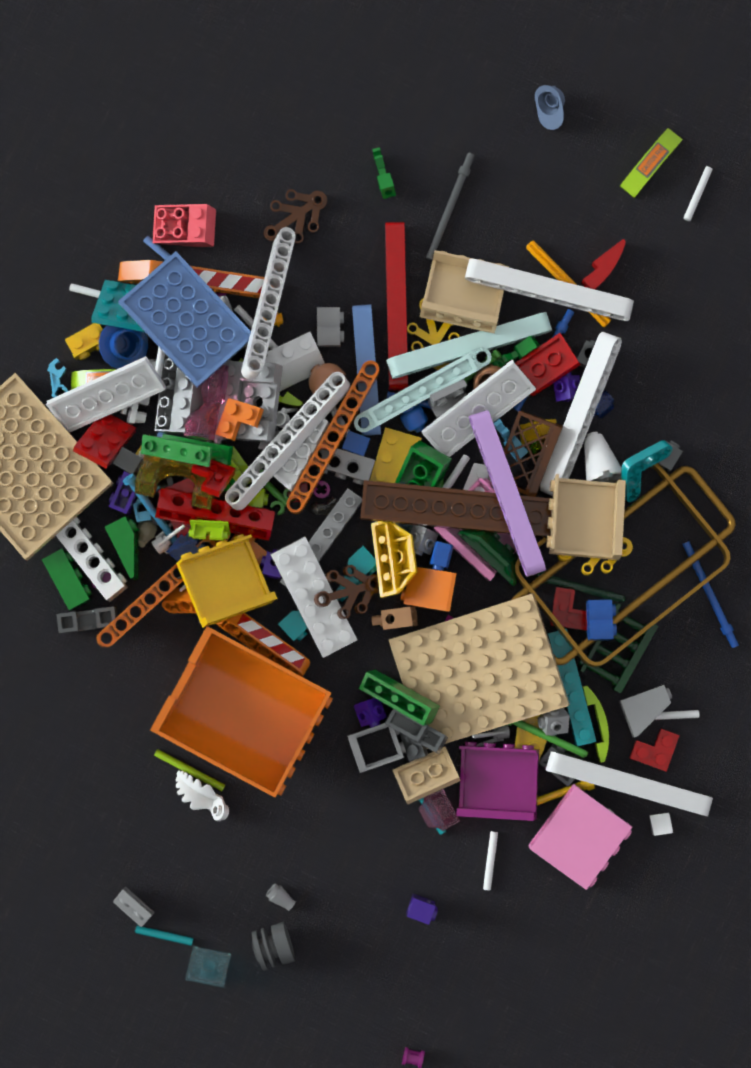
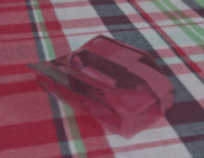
[201,365,229,404]
[419,789,460,831]

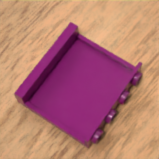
[457,742,539,821]

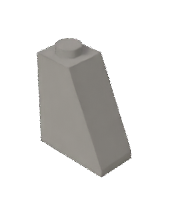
[619,685,672,738]

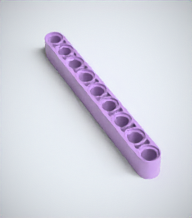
[469,410,546,577]

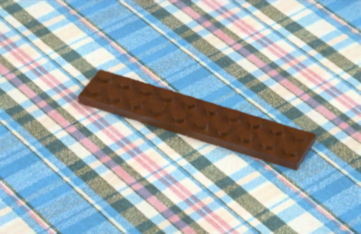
[360,480,552,538]

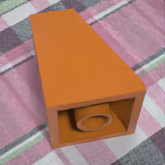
[400,567,456,612]

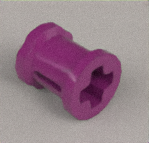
[402,1047,425,1068]

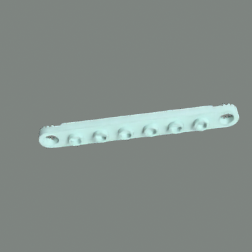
[354,347,492,432]

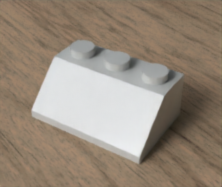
[265,332,324,391]

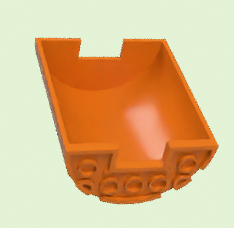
[150,626,333,798]

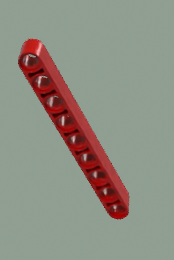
[385,222,408,390]

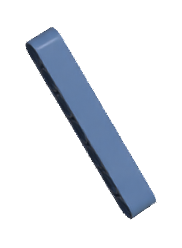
[352,304,381,436]

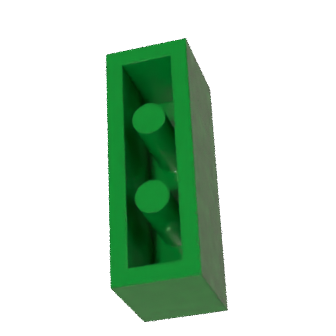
[42,549,92,611]

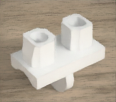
[121,397,150,424]

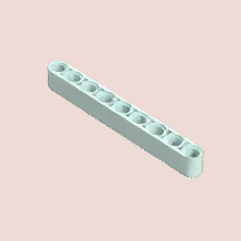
[386,312,552,379]

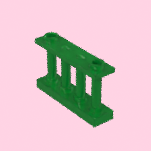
[140,433,233,467]

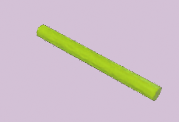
[154,749,225,791]

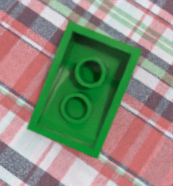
[395,440,452,487]
[105,516,139,580]

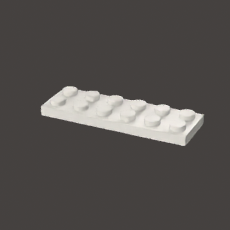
[46,356,166,432]
[421,360,536,457]
[270,537,357,658]

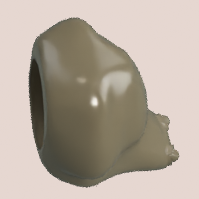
[137,521,157,547]

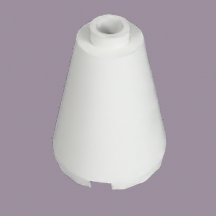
[584,432,622,483]

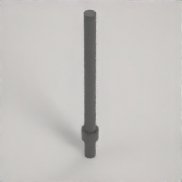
[426,153,475,261]

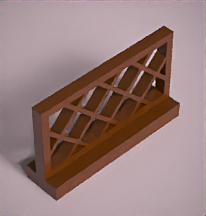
[504,410,563,497]

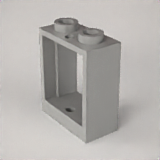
[347,723,406,773]

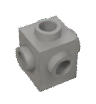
[410,525,439,556]
[538,708,570,736]

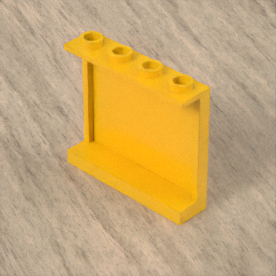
[176,534,277,628]

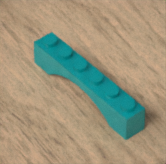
[278,546,377,641]
[547,629,596,746]

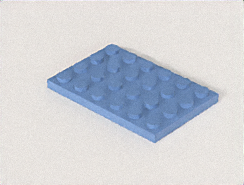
[118,251,251,388]

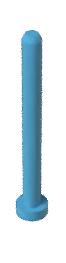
[123,474,179,545]

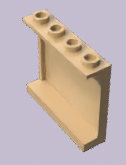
[420,250,509,334]
[546,474,626,560]

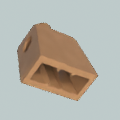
[372,607,418,630]

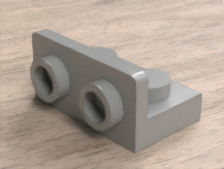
[428,379,467,418]
[113,887,154,927]

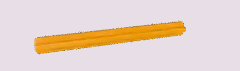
[526,241,611,327]

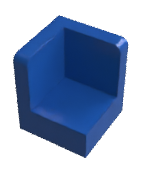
[342,431,370,456]

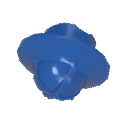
[99,325,148,369]

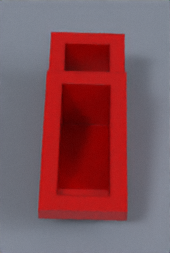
[581,239,626,290]

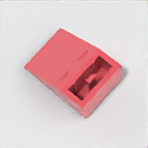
[153,204,216,247]

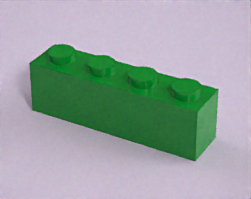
[359,669,440,726]

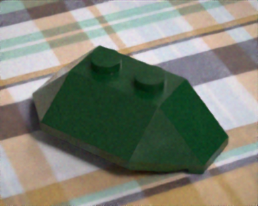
[457,530,517,586]

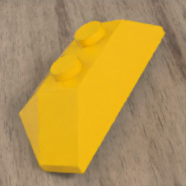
[371,521,417,598]

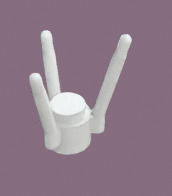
[276,408,298,430]
[152,522,200,554]

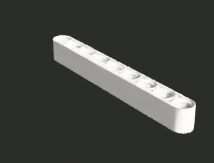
[241,227,296,380]
[465,259,634,321]
[540,332,622,496]
[225,372,350,510]
[546,751,713,816]

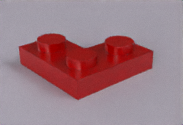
[191,459,236,497]
[550,587,587,631]
[629,729,680,772]

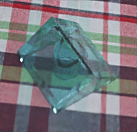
[185,946,231,988]

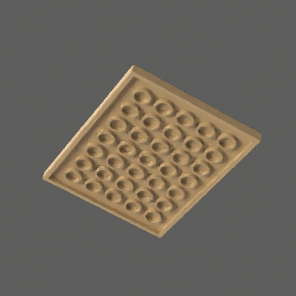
[0,373,114,561]
[389,593,570,749]

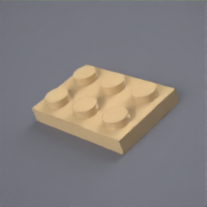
[393,746,461,804]

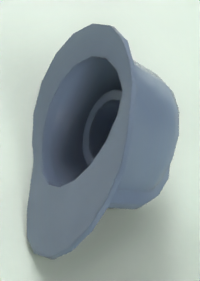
[535,85,565,130]

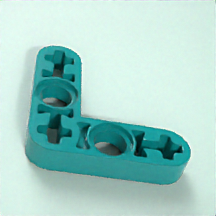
[621,440,673,502]

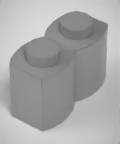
[317,307,344,347]

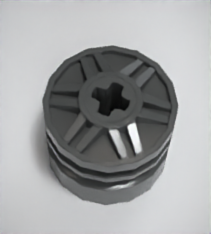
[252,921,296,971]

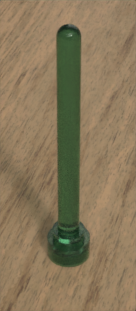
[536,571,626,603]

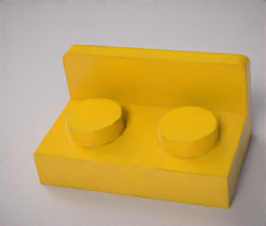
[65,323,103,360]

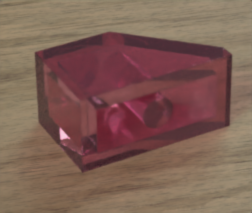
[184,402,220,441]

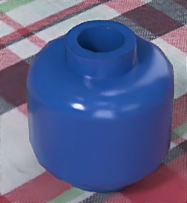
[400,405,428,433]

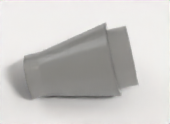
[266,883,296,911]

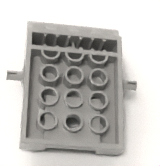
[154,355,283,444]

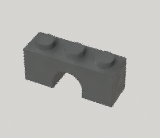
[56,607,119,634]

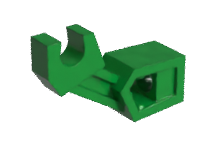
[372,147,396,199]
[493,336,540,368]

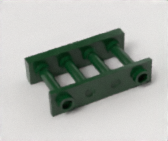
[578,603,658,694]

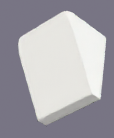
[649,813,673,836]

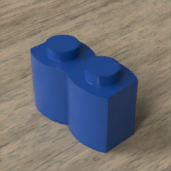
[429,541,454,571]
[586,600,617,641]

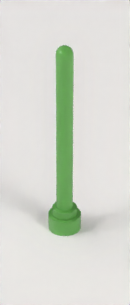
[506,720,588,758]

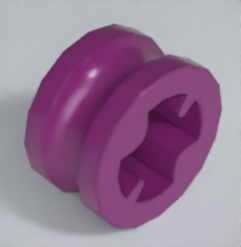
[313,481,330,499]

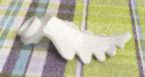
[176,771,229,821]

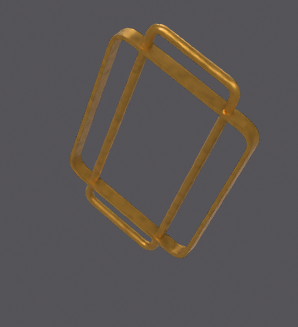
[511,463,736,667]

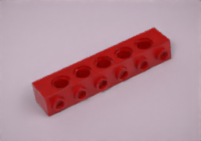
[155,488,275,541]

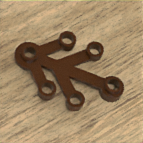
[263,189,327,244]
[314,565,380,619]

